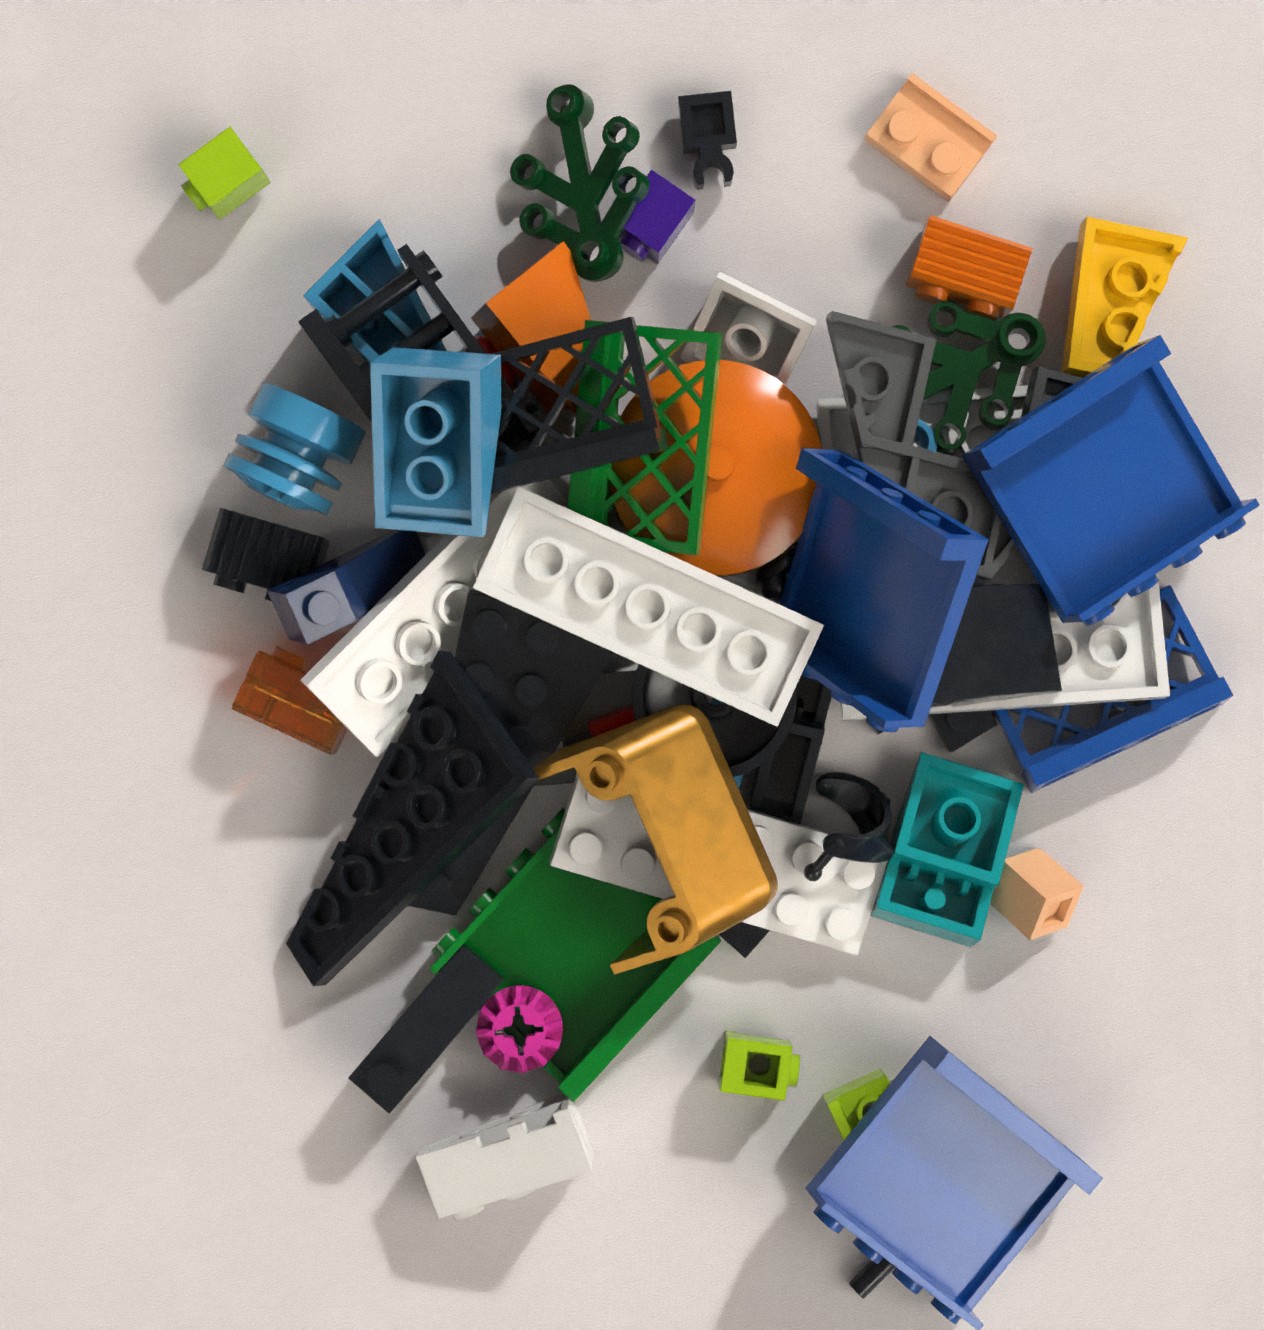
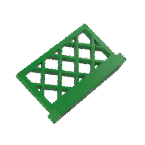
[567,320,723,555]

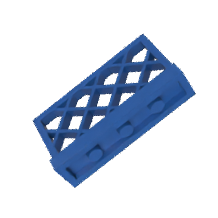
[993,585,1234,793]

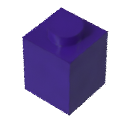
[619,169,696,264]

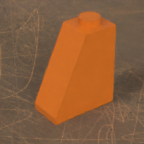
[471,242,591,415]

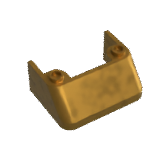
[533,704,778,975]

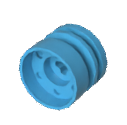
[223,382,366,515]

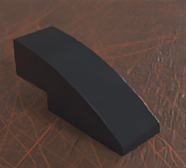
[748,675,832,824]

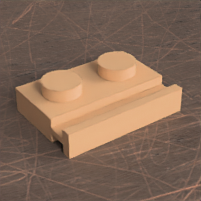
[864,73,997,202]

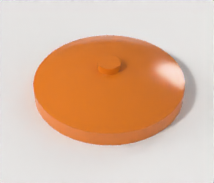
[610,360,822,577]

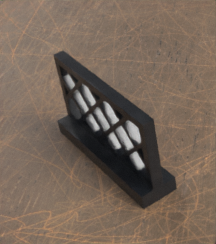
[491,317,669,494]

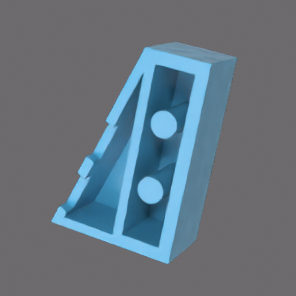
[303,218,447,363]

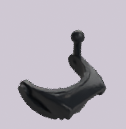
[804,772,894,882]

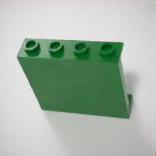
[429,808,721,1102]

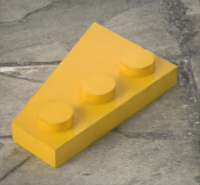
[1062,216,1188,378]

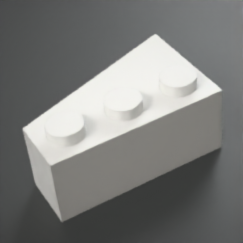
[416,1093,593,1220]

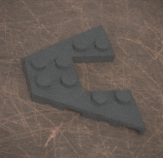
[826,311,1082,580]

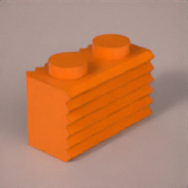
[905,215,1033,320]

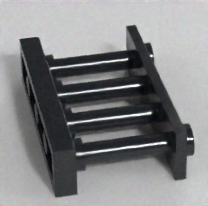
[298,243,540,435]

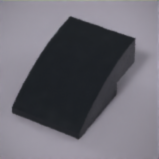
[931,584,1062,708]

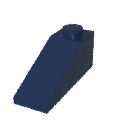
[267,530,426,645]

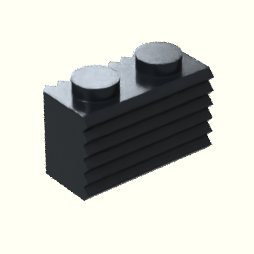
[202,508,330,602]

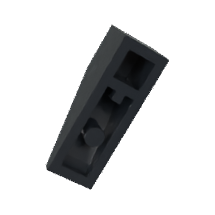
[348,943,505,1114]

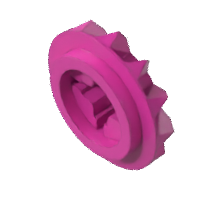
[476,985,563,1074]

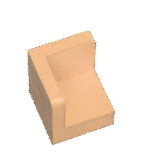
[990,848,1084,940]

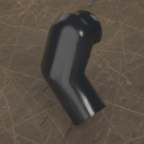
[756,542,798,599]

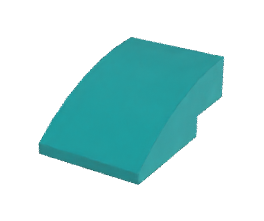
[871,752,1024,947]

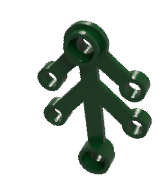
[510,84,650,282]
[891,301,1046,454]

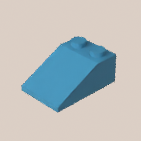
[370,347,501,537]

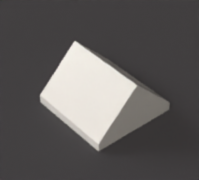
[680,272,817,385]

